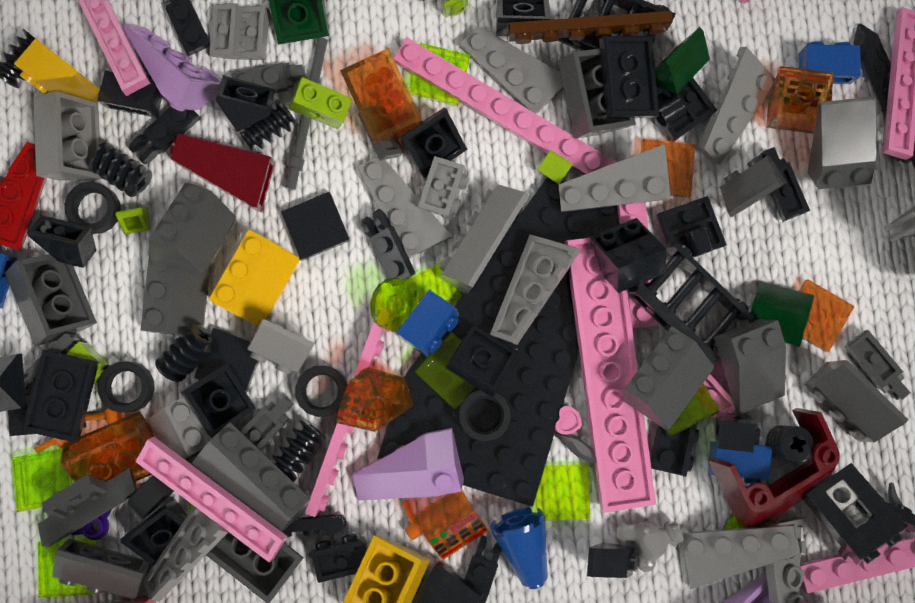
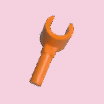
[85,409,123,426]
[34,438,72,453]
[402,500,423,540]

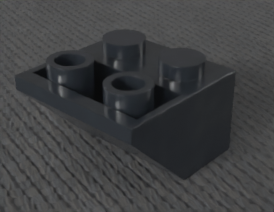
[590,218,667,293]

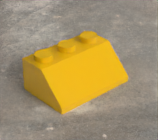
[14,38,100,102]
[209,229,300,326]
[343,535,431,603]

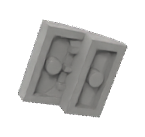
[209,3,270,60]

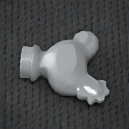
[615,521,684,572]

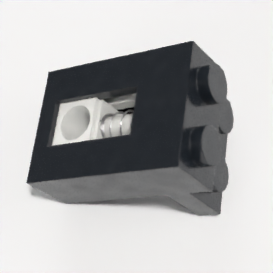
[803,463,907,565]

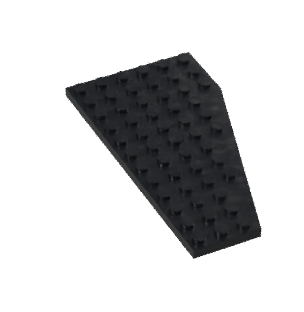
[377,177,618,507]

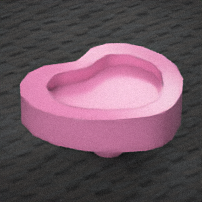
[555,406,582,435]

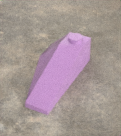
[352,428,464,501]

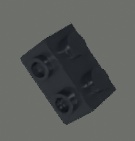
[309,533,368,583]

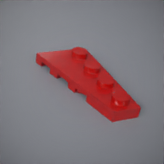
[0,142,47,251]

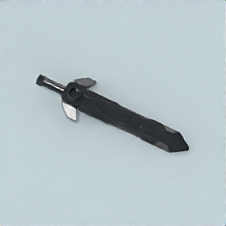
[853,23,915,169]

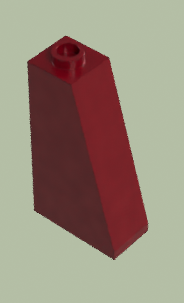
[170,134,276,212]

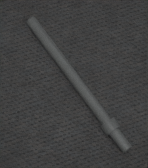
[285,37,328,191]

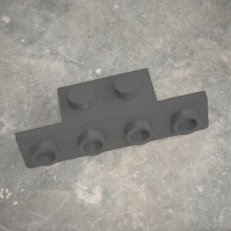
[37,468,138,548]

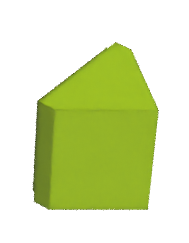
[537,150,573,184]
[115,207,151,234]

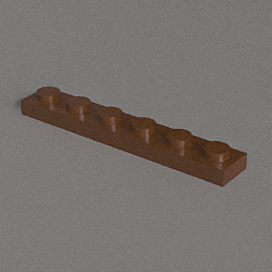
[508,11,673,44]

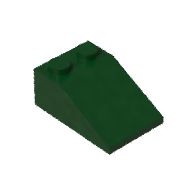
[268,0,330,45]

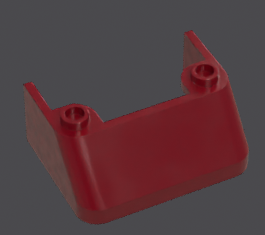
[708,408,840,528]

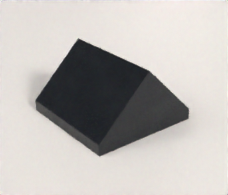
[496,0,551,36]
[215,75,275,132]
[400,107,468,178]
[0,354,26,412]
[181,363,256,439]
[120,500,188,566]

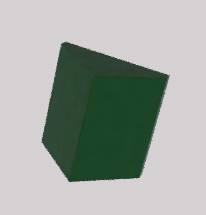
[655,26,710,94]
[748,282,815,347]

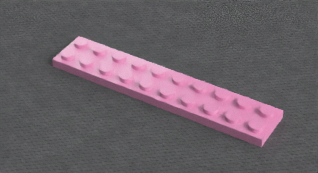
[565,238,656,513]

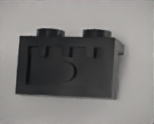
[650,419,699,477]

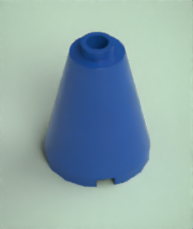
[490,507,548,589]

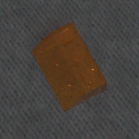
[340,48,423,143]
[60,411,155,482]

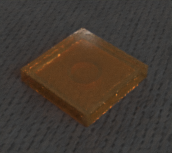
[640,139,695,198]
[799,279,855,352]

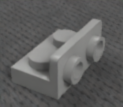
[418,156,469,220]

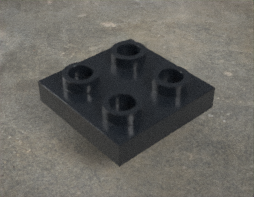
[655,78,717,143]
[656,196,727,258]

